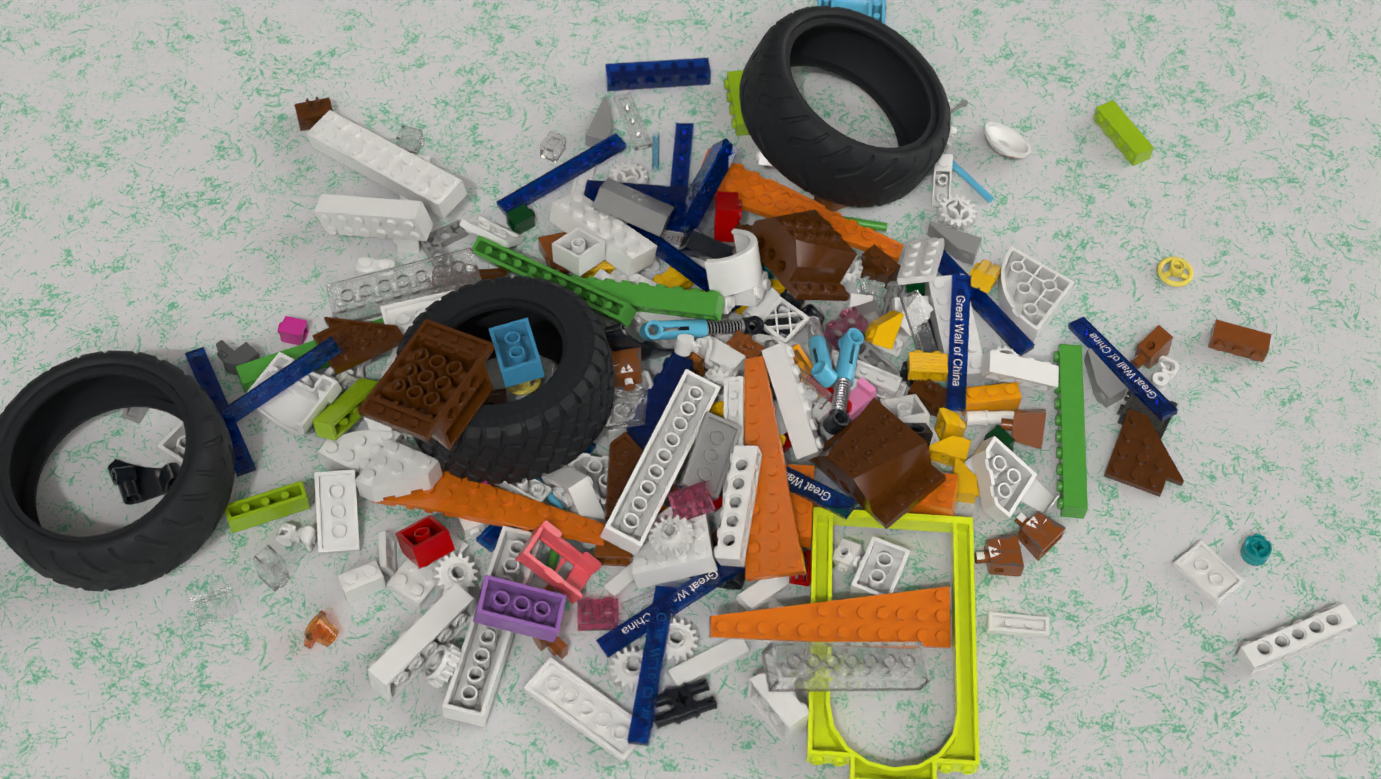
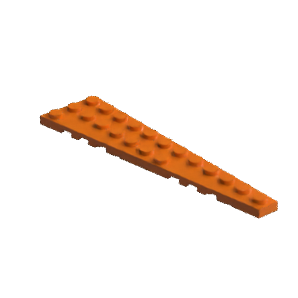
[691,148,903,263]
[745,356,806,582]
[372,469,606,546]
[709,586,951,649]

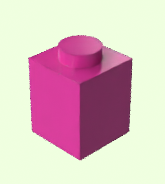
[278,316,309,345]

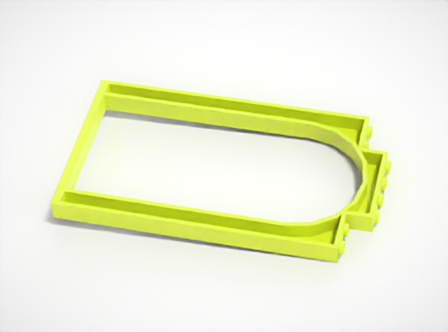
[806,507,980,779]

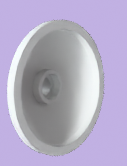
[984,122,1031,159]

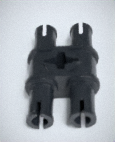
[646,678,717,729]

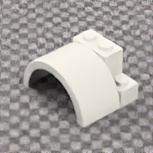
[705,229,771,314]
[244,352,343,436]

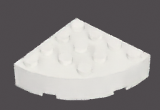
[997,246,1075,343]
[632,494,718,589]

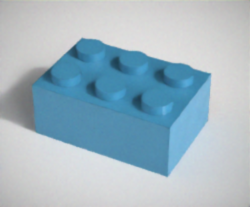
[489,318,545,388]

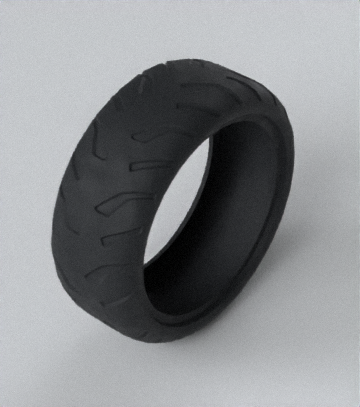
[739,6,951,208]
[0,350,235,592]

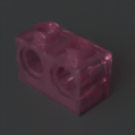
[823,306,869,351]
[667,481,715,520]
[577,597,619,631]

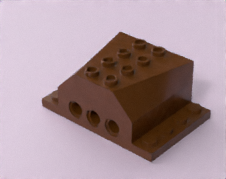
[734,210,857,301]
[357,319,495,450]
[809,398,946,529]

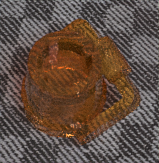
[304,611,339,649]

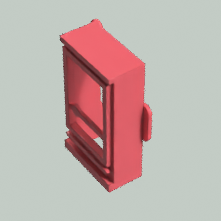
[515,521,601,604]

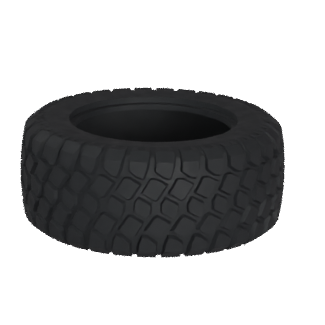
[395,276,615,484]

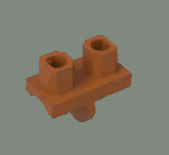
[726,330,765,359]

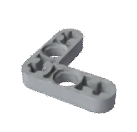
[421,219,469,272]

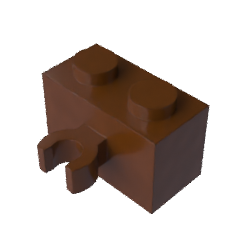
[294,97,333,131]
[861,244,901,289]
[907,379,953,417]

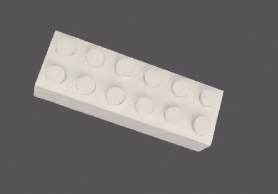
[549,191,657,277]
[314,194,433,242]
[925,274,984,387]
[368,584,475,703]

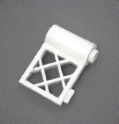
[742,287,810,344]

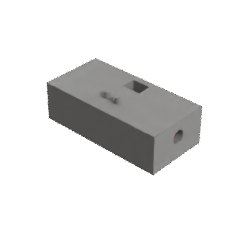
[592,178,675,237]

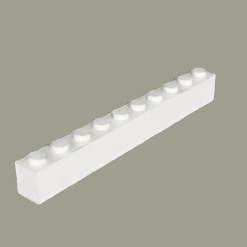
[593,269,746,376]

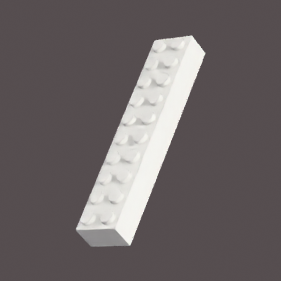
[306,110,467,219]
[600,369,721,556]
[442,526,543,727]

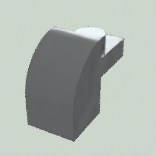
[216,340,260,375]

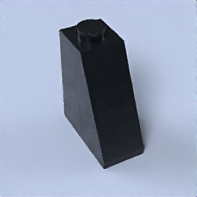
[677,230,733,261]

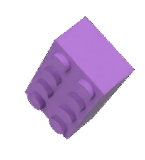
[473,575,566,642]

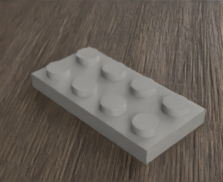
[679,411,743,500]

